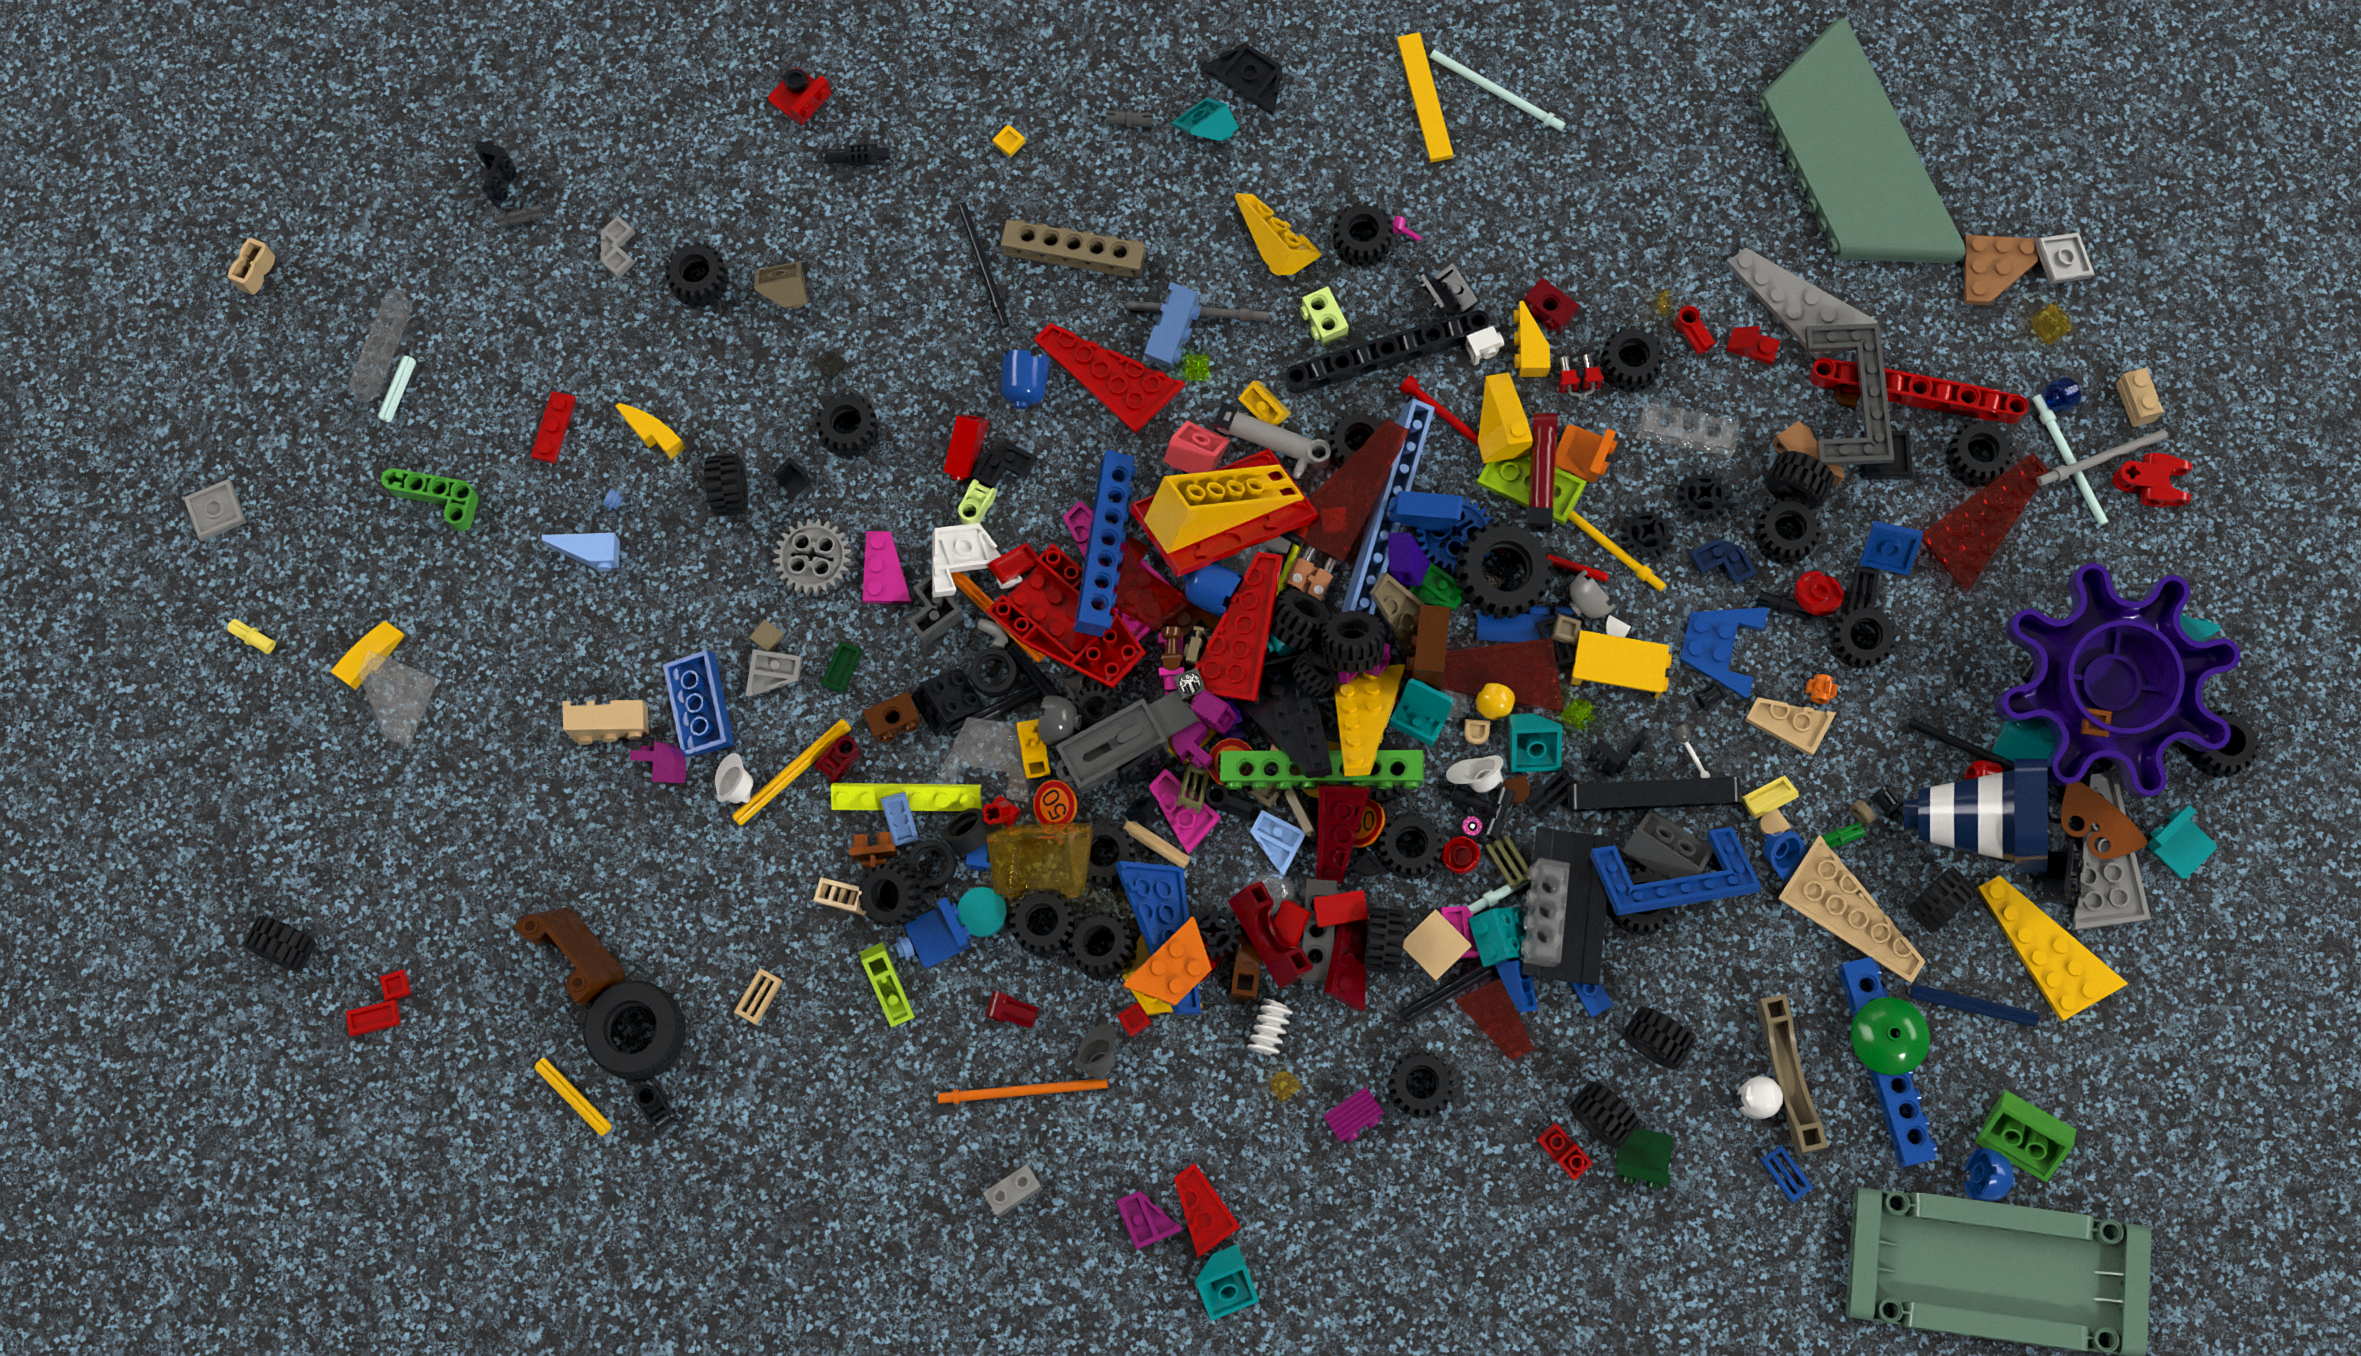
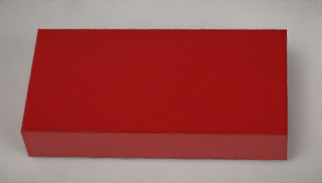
[988,542,1039,585]
[345,999,402,1037]

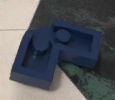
[1689,539,1757,586]

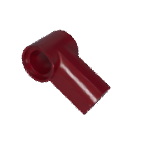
[984,991,1039,1029]

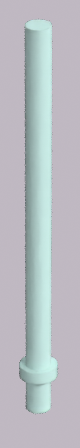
[1430,50,1566,131]

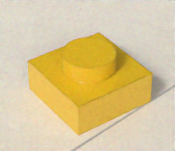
[992,124,1026,158]

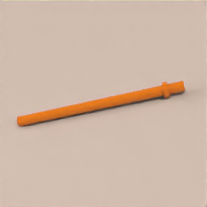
[938,1078,1108,1105]

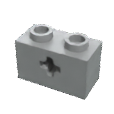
[983,1164,1043,1217]

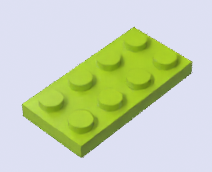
[1477,456,1587,525]

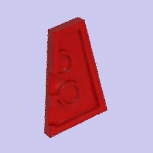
[1174,1163,1241,1259]

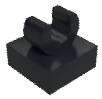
[1124,796,1159,826]

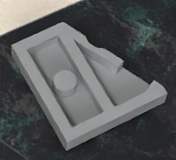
[745,649,803,697]

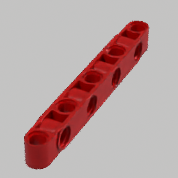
[1808,358,2029,424]

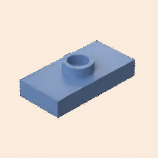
[881,791,919,846]

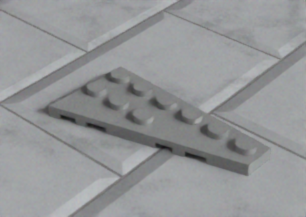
[1727,248,1878,360]
[2072,771,2151,931]

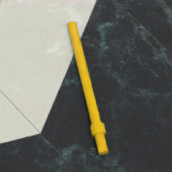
[1568,511,1666,592]

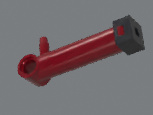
[1527,412,1558,533]

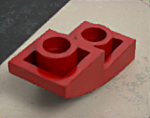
[1535,1122,1593,1181]

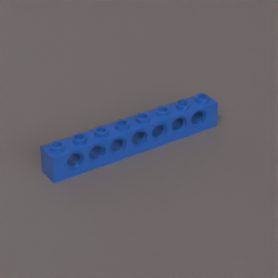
[1073,450,1136,637]
[1837,957,1937,1169]

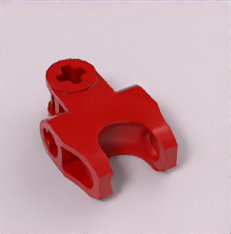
[2112,453,2192,508]

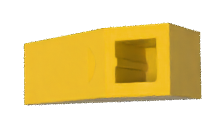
[1513,301,1550,377]

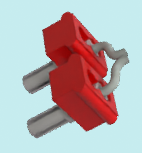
[1558,354,1604,400]

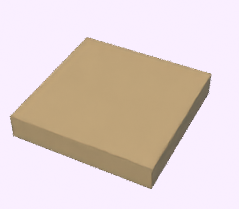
[1403,909,1472,982]

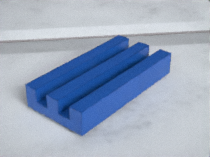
[1760,1144,1814,1203]

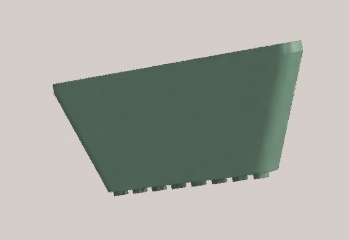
[1757,18,1966,264]

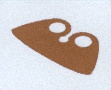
[2061,781,2148,859]

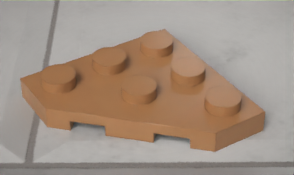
[1964,235,2038,305]

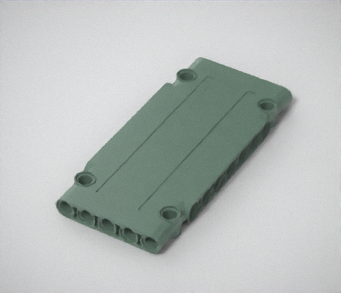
[1846,1187,2151,1356]

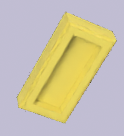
[1742,775,1799,819]

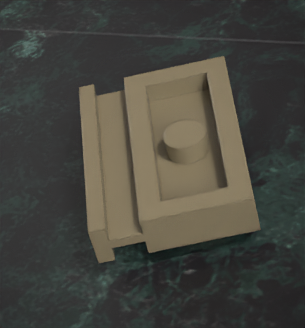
[1183,626,1208,670]

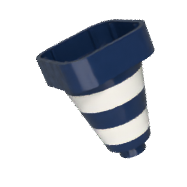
[1904,758,2048,873]

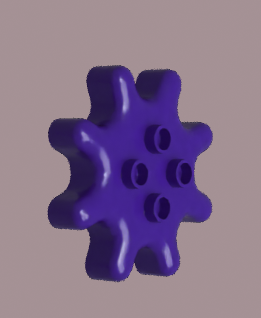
[1995,563,2240,798]

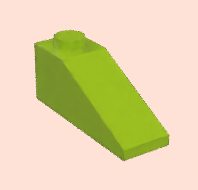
[860,942,915,1028]

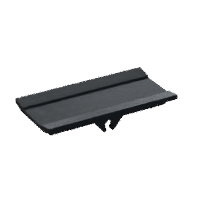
[1521,826,1613,985]

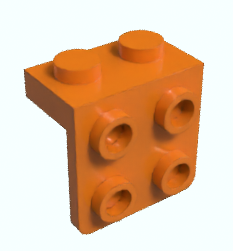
[1555,424,1617,484]

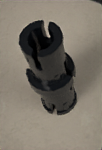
[1756,590,1807,619]

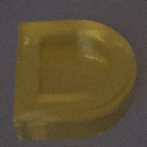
[1657,289,1671,316]
[1271,1071,1302,1103]

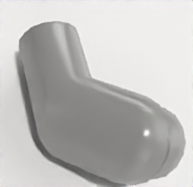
[977,618,1008,650]

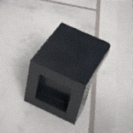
[773,457,811,498]

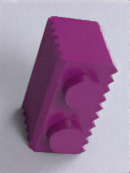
[1191,689,1237,736]
[1322,1087,1384,1144]

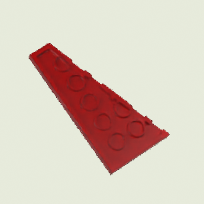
[1034,323,1186,435]

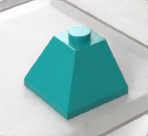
[1171,97,1239,141]
[1508,713,1563,772]
[1195,1244,1259,1321]

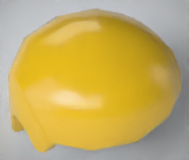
[1475,683,1515,720]

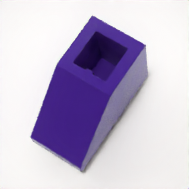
[1388,532,1431,586]

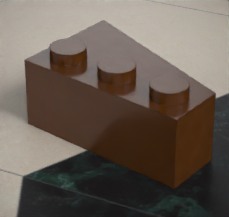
[1408,604,1450,692]

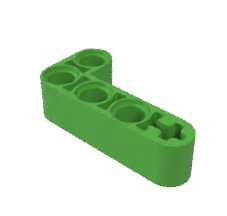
[381,468,479,531]

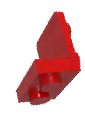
[768,67,832,126]

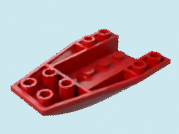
[986,543,1146,689]

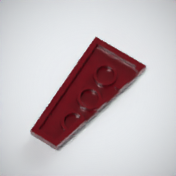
[1316,783,1371,884]
[1324,920,1367,1012]

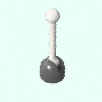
[1669,723,1710,778]

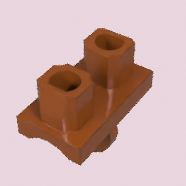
[849,832,898,868]

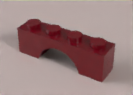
[1228,881,1314,989]

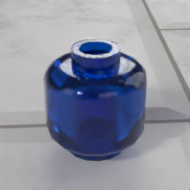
[2044,377,2082,412]

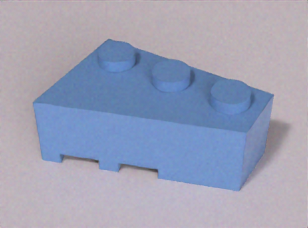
[1144,282,1202,369]

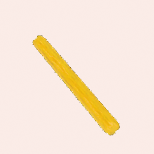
[732,719,851,825]

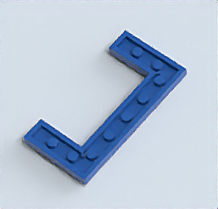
[1590,827,1761,916]

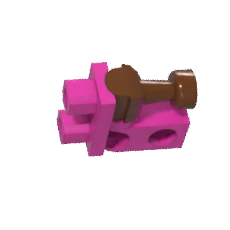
[1158,626,1185,696]

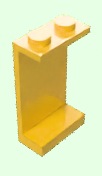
[1570,630,1672,699]

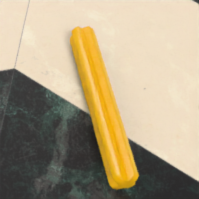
[535,1058,612,1136]

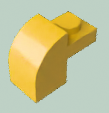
[1017,719,1051,779]

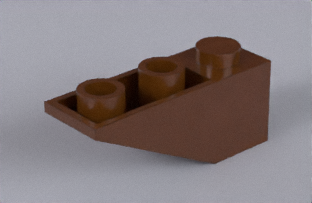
[1231,924,1262,1002]

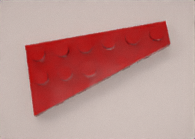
[1194,552,1283,702]

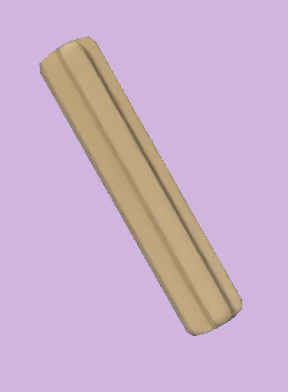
[1123,821,1190,869]

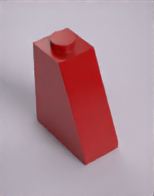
[943,414,990,481]

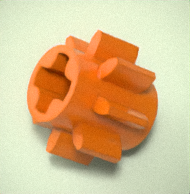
[1805,674,1838,704]

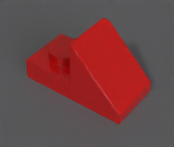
[1726,326,1780,365]

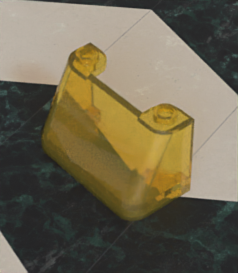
[986,823,1093,898]

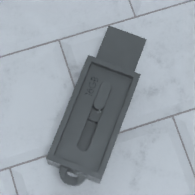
[1056,689,1198,795]

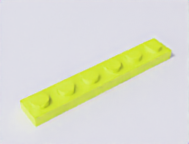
[831,783,982,811]

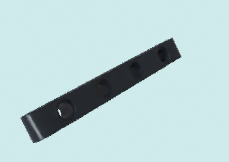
[1285,310,1489,394]

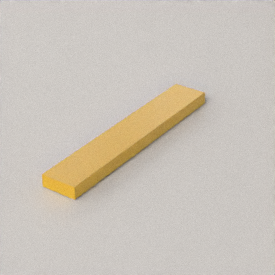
[1397,32,1453,163]

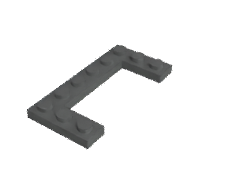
[1805,323,1895,465]

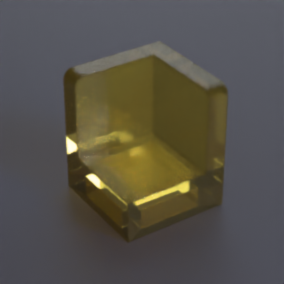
[2031,301,2073,345]

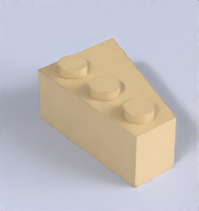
[562,700,649,745]

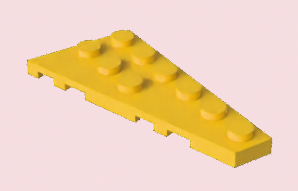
[1977,875,2128,1022]

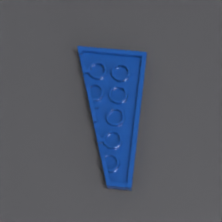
[1114,861,1201,1016]

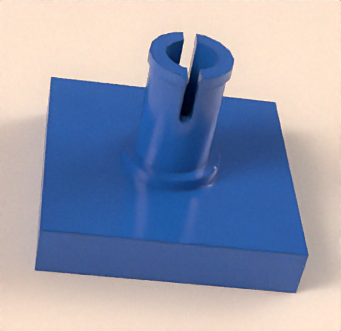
[1860,521,1923,575]

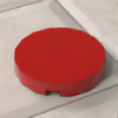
[1794,571,1844,616]

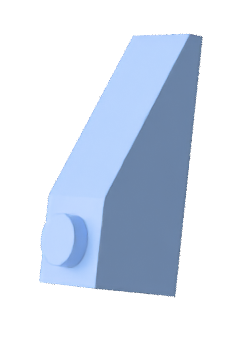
[542,533,620,571]

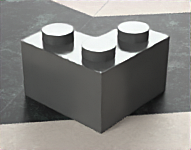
[907,573,964,647]

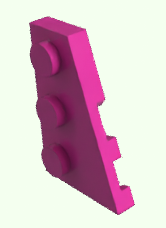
[863,531,912,604]
[1149,769,1221,855]

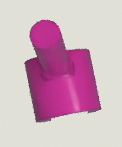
[1392,216,1422,242]

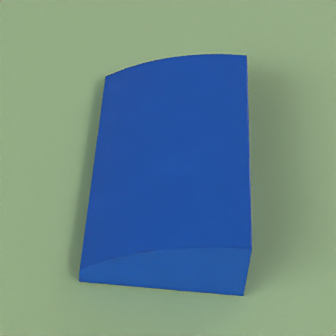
[663,650,735,757]

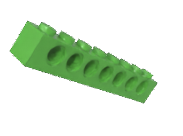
[1220,750,1425,790]

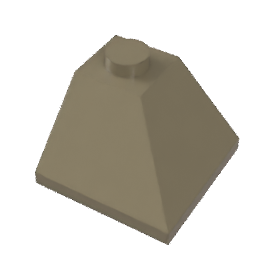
[754,261,808,309]

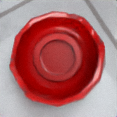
[1441,836,1480,874]

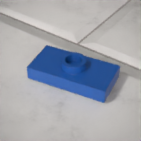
[1569,981,1614,1019]

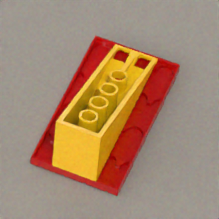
[1129,448,1318,577]

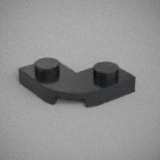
[972,444,1038,488]

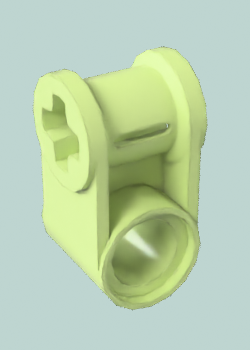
[958,479,997,525]

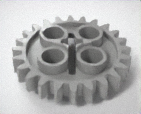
[773,519,853,597]

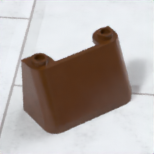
[514,907,625,1009]

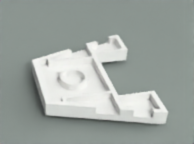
[932,523,1023,598]

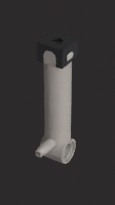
[1213,402,1331,479]

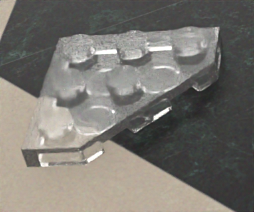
[358,650,439,747]

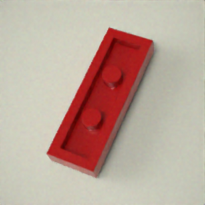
[531,391,577,465]

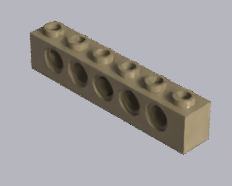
[1001,219,1146,279]

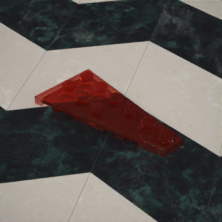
[1291,419,1410,562]
[1404,638,1563,712]

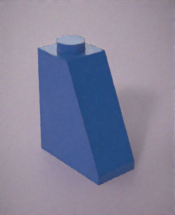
[1388,491,1464,533]

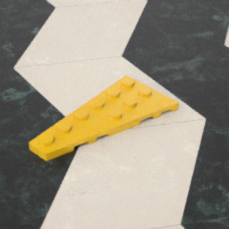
[1333,664,1406,777]

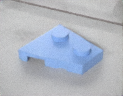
[1250,810,1306,876]

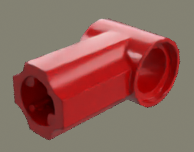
[1674,305,1716,355]
[982,795,1021,828]

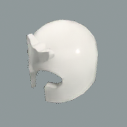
[1736,1076,1783,1119]

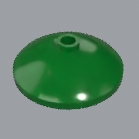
[1850,997,1930,1076]

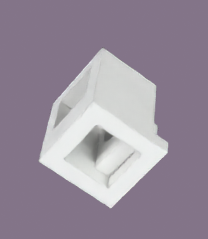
[1465,326,1504,366]

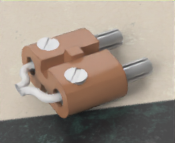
[1283,546,1336,602]

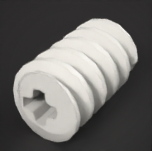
[1247,998,1293,1056]

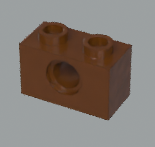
[863,691,922,743]

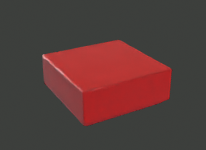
[379,969,412,1001]
[1117,1002,1152,1038]

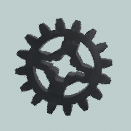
[1676,469,1731,523]
[1620,507,1674,560]
[1194,905,1242,961]

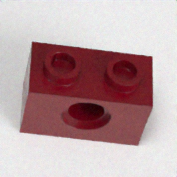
[1524,277,1580,335]

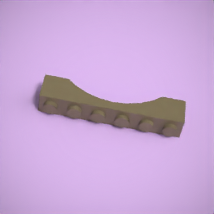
[1755,994,1828,1156]

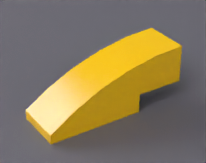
[616,403,686,460]
[330,621,405,690]

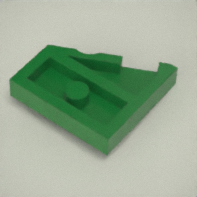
[1408,561,1463,611]

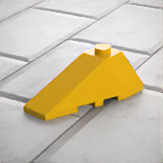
[1235,193,1321,276]
[1478,372,1533,463]

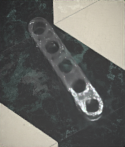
[349,289,412,402]

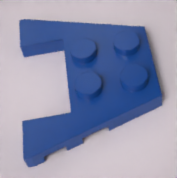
[1679,607,1769,700]

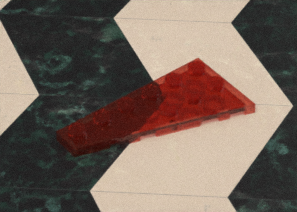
[1921,452,2049,593]

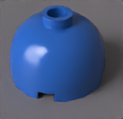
[1964,1147,2015,1202]

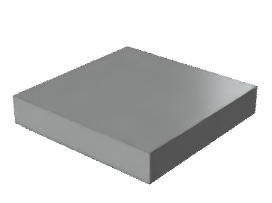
[2034,232,2095,284]
[183,479,247,541]

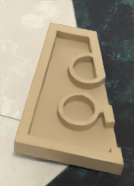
[1745,697,1836,757]

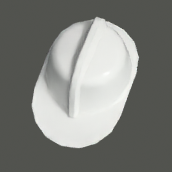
[715,753,753,804]
[1446,755,1503,793]

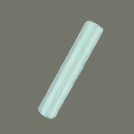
[378,356,416,422]

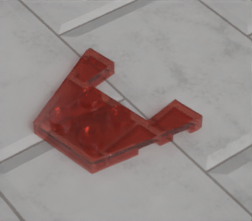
[1114,537,1192,631]

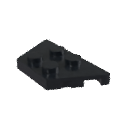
[1201,42,1283,116]

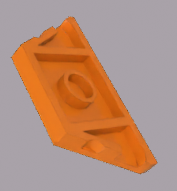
[1122,916,1212,1006]

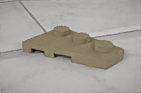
[1370,573,1425,656]

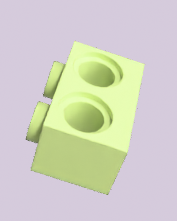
[1300,286,1349,347]

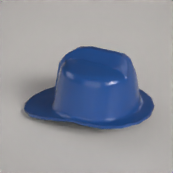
[1763,831,1808,882]

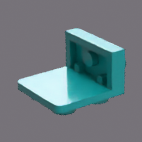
[1388,678,1454,747]
[2146,805,2217,879]
[1468,907,1526,967]

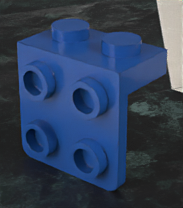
[905,897,972,968]

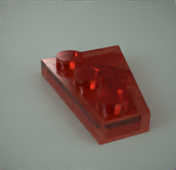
[1455,979,1534,1060]

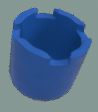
[1000,350,1051,409]
[1183,562,1244,619]

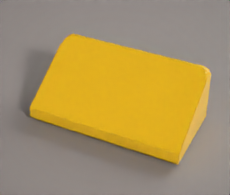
[1238,381,1291,426]

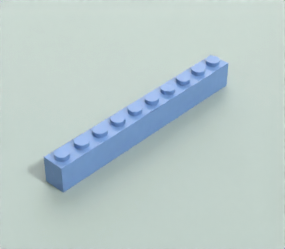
[1341,398,1435,615]

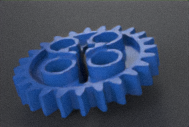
[1416,498,1492,574]

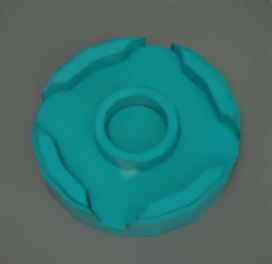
[957,887,1007,938]

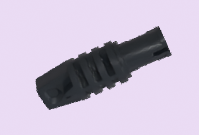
[825,144,890,166]

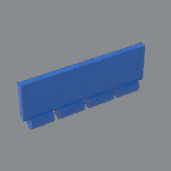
[1476,605,1577,647]

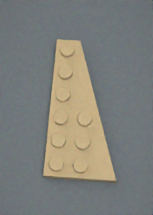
[1778,834,1926,983]

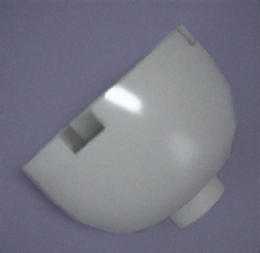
[1569,569,1616,619]

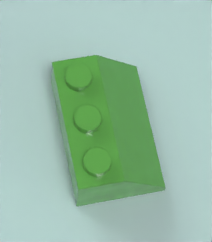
[1975,1090,2076,1182]

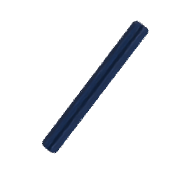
[1910,984,2039,1027]

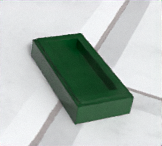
[820,640,864,695]

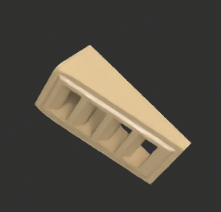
[813,877,866,916]

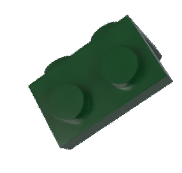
[1613,1128,1673,1190]

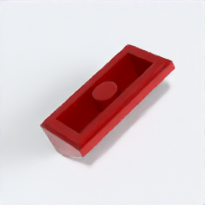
[1313,890,1368,928]
[1272,900,1311,947]

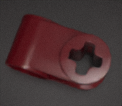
[814,735,860,783]

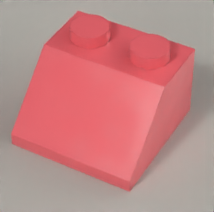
[1163,421,1230,474]

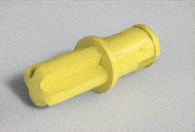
[227,619,276,654]

